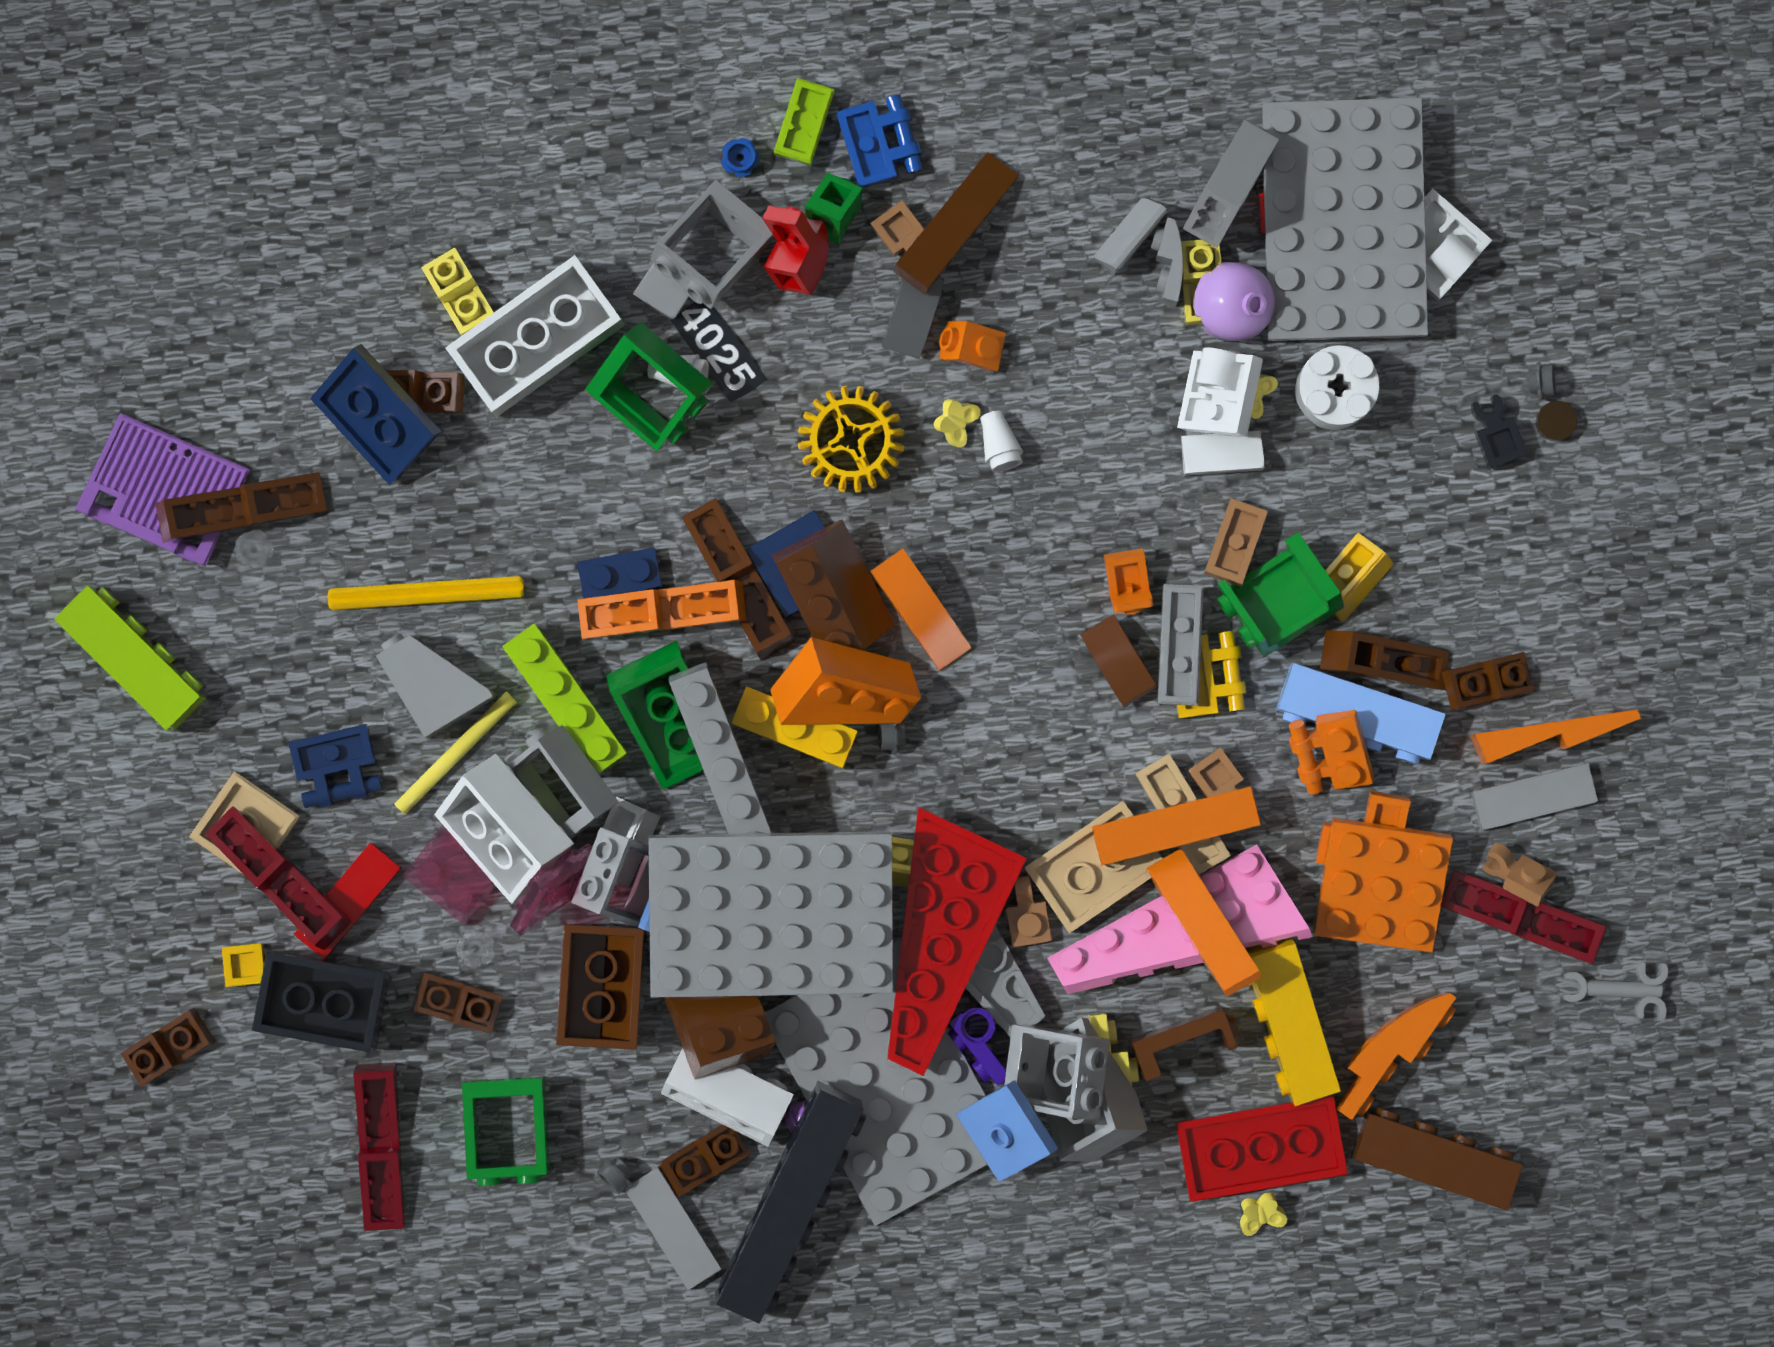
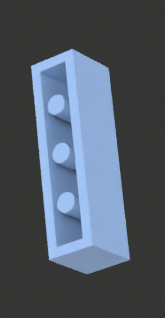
[1275,663,1445,765]

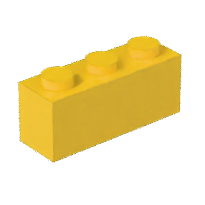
[732,686,858,769]

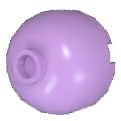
[1194,262,1275,341]

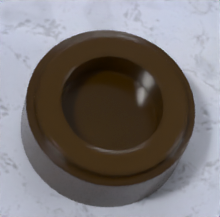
[1535,401,1577,442]

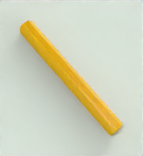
[327,576,524,610]

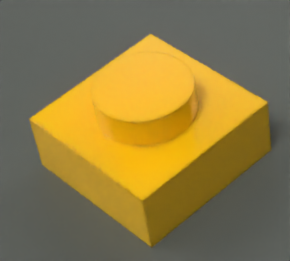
[222,943,265,987]

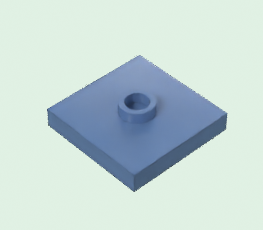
[956,1080,1058,1182]

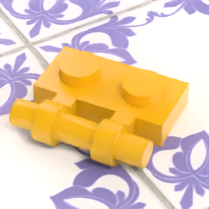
[1176,631,1247,719]

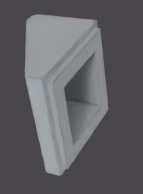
[633,262,689,319]

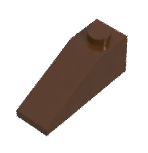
[1320,630,1450,690]

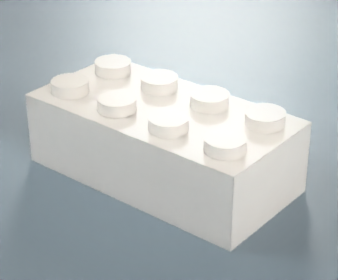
[446,255,624,417]

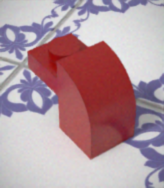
[762,206,829,296]

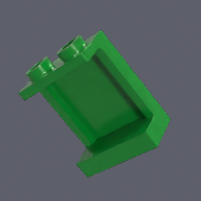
[1217,532,1344,658]

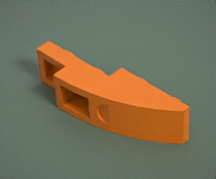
[1336,992,1456,1120]

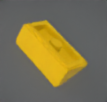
[1325,533,1393,623]

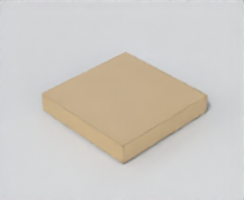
[189,771,301,872]

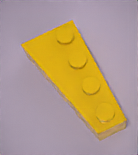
[1245,937,1341,1106]

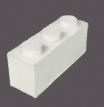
[661,1048,794,1147]

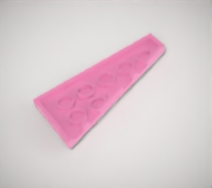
[1047,844,1313,994]

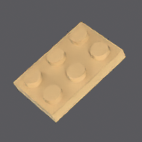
[1024,801,1163,934]

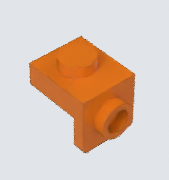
[939,321,1006,371]
[1104,548,1153,614]

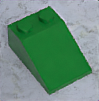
[606,640,703,790]

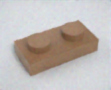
[1204,498,1268,587]

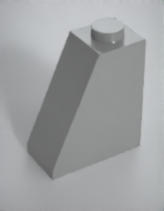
[376,634,496,739]

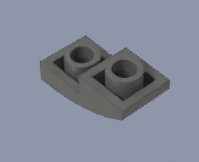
[882,277,944,359]

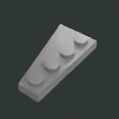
[966,925,1045,1037]

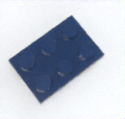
[310,344,442,485]

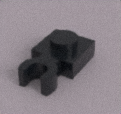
[1471,394,1527,470]

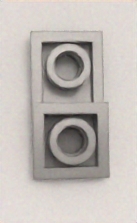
[1151,217,1183,307]

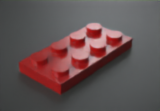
[1175,1094,1348,1202]

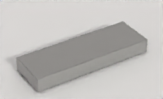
[1157,584,1204,706]
[1471,763,1598,830]
[624,1166,722,1290]

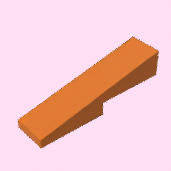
[577,580,747,639]
[1470,709,1641,764]
[1092,786,1262,866]
[1147,849,1262,997]

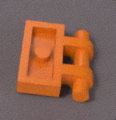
[1289,710,1374,795]

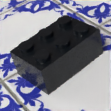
[252,951,391,1052]

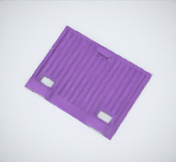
[75,413,250,567]

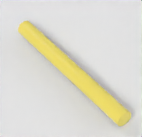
[394,691,517,815]

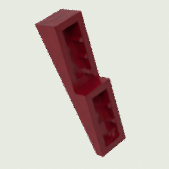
[205,806,352,950]
[1441,870,1607,966]
[353,1062,405,1231]

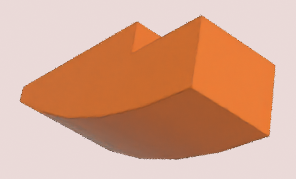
[870,548,971,671]

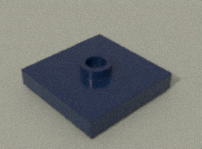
[746,510,825,618]

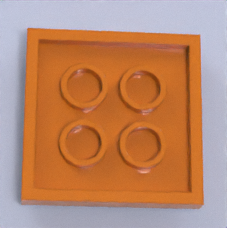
[1313,818,1453,953]

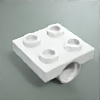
[1424,188,1492,301]
[1177,348,1263,437]

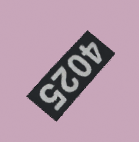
[670,302,767,403]

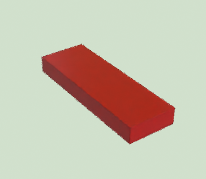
[294,842,402,960]

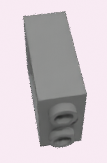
[1183,120,1279,248]
[651,180,774,309]
[504,724,619,839]
[571,827,649,928]
[1005,1024,1110,1120]

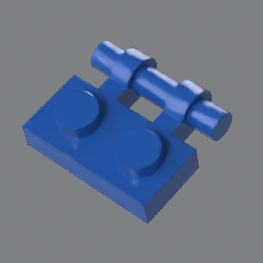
[836,94,923,188]

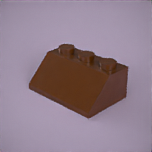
[771,519,895,650]
[556,924,644,1050]

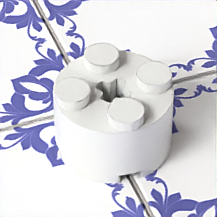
[1295,345,1379,430]

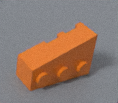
[770,637,921,725]

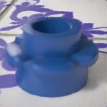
[721,138,760,177]

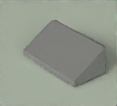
[1094,198,1167,275]

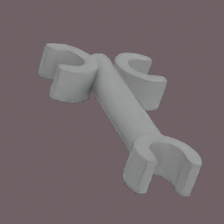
[1562,962,1668,1019]

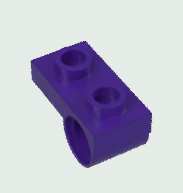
[948,1007,1006,1086]

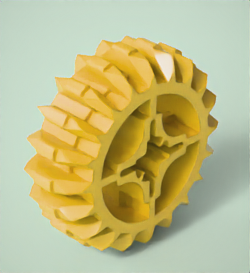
[798,386,904,493]

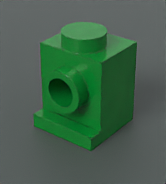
[805,172,863,245]

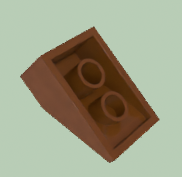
[664,996,776,1080]

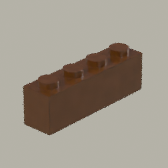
[1351,1108,1523,1211]

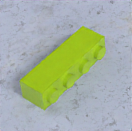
[54,585,206,732]
[502,623,630,776]

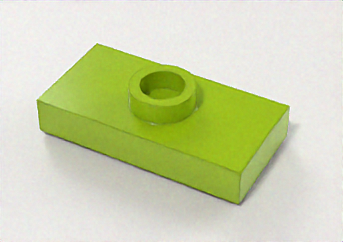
[773,78,835,166]

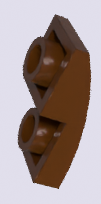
[386,370,465,413]
[1080,614,1158,708]
[1442,652,1534,710]
[411,971,502,1034]
[120,1008,215,1087]
[658,1124,751,1197]

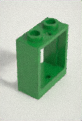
[585,322,713,452]
[462,1076,550,1186]

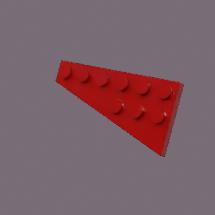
[887,807,1027,1076]

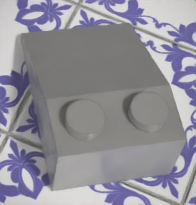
[1042,1017,1148,1162]

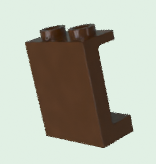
[1128,1007,1241,1081]

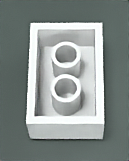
[434,754,574,904]

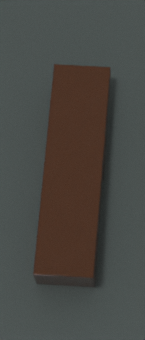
[894,152,1019,295]
[155,472,327,543]
[682,498,795,660]

